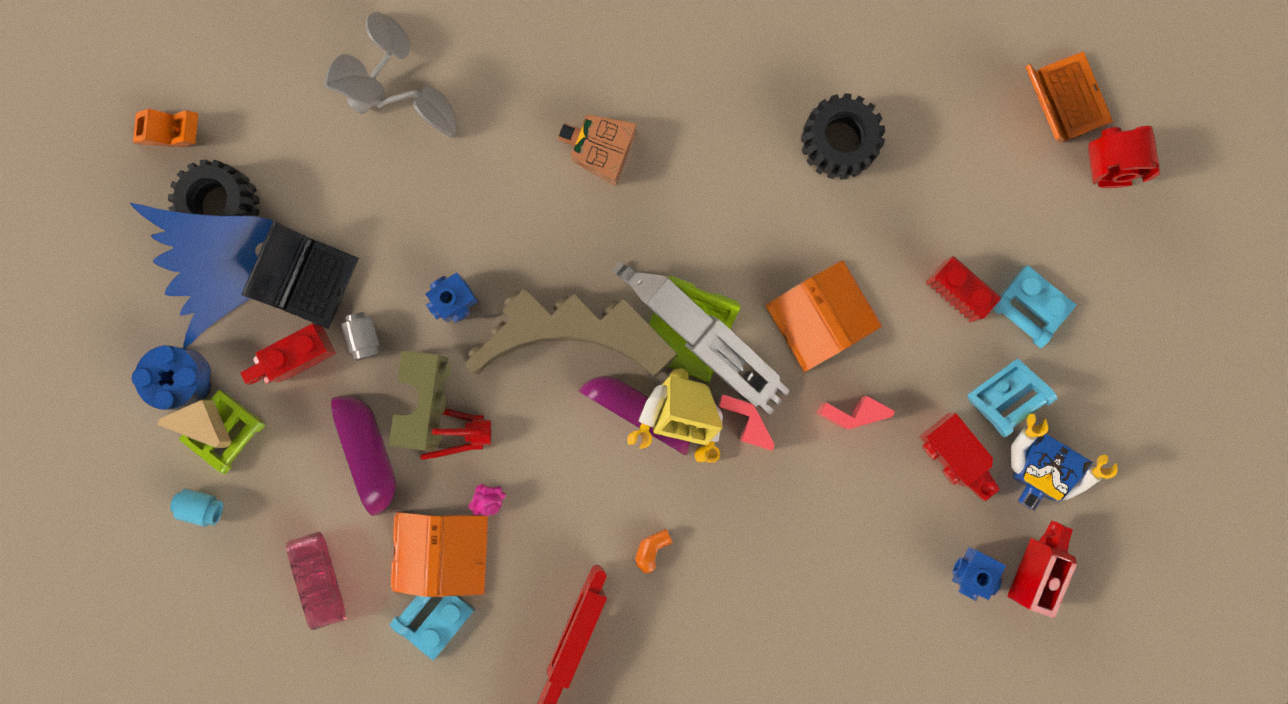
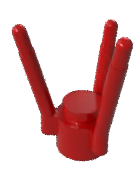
[420,408,492,460]

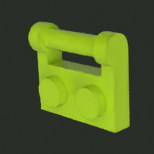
[178,390,266,475]

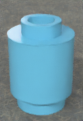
[170,488,223,527]

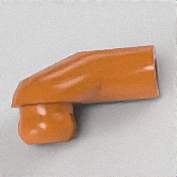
[635,529,673,573]

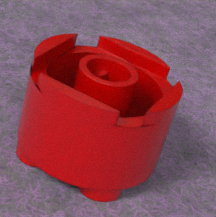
[1088,126,1160,188]

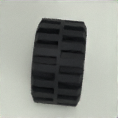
[801,93,885,180]
[168,159,260,217]

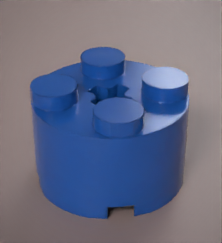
[131,345,211,410]

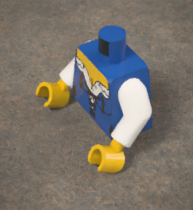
[1011,414,1118,511]

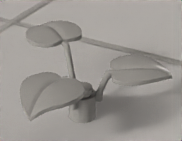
[324,12,456,138]

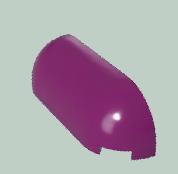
[578,376,690,456]
[331,395,397,516]

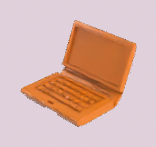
[1025,51,1113,143]
[765,260,882,372]
[391,512,488,597]

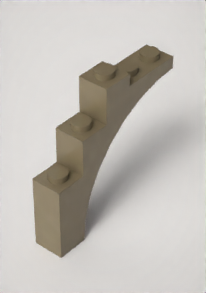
[464,288,677,378]

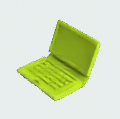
[649,275,741,383]

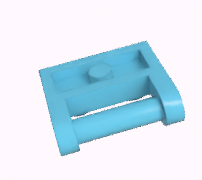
[992,265,1077,349]
[967,358,1057,437]
[389,596,475,660]

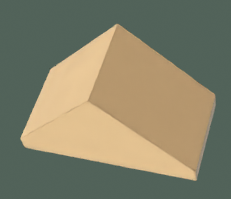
[157,400,231,448]

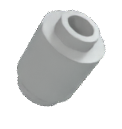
[341,312,380,360]

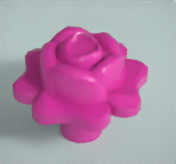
[469,484,506,516]

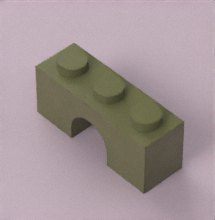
[389,350,451,451]

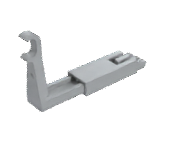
[612,262,791,416]

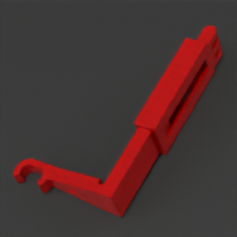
[537,564,607,704]

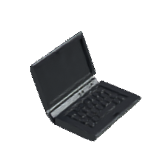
[241,221,359,329]

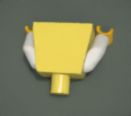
[627,368,723,463]

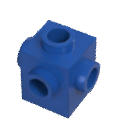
[425,272,479,323]
[952,547,1006,601]

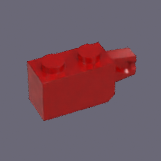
[240,323,337,385]
[919,413,1000,501]
[1007,520,1077,619]

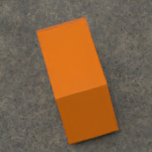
[133,109,199,147]

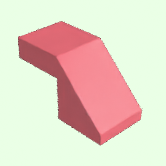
[718,395,775,451]
[816,396,895,429]

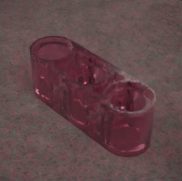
[286,532,346,630]

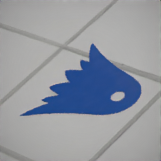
[130,203,273,348]

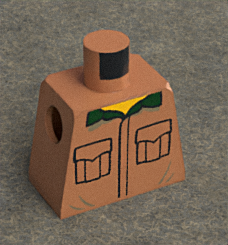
[558,115,637,186]

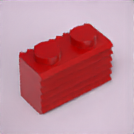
[926,256,1002,322]

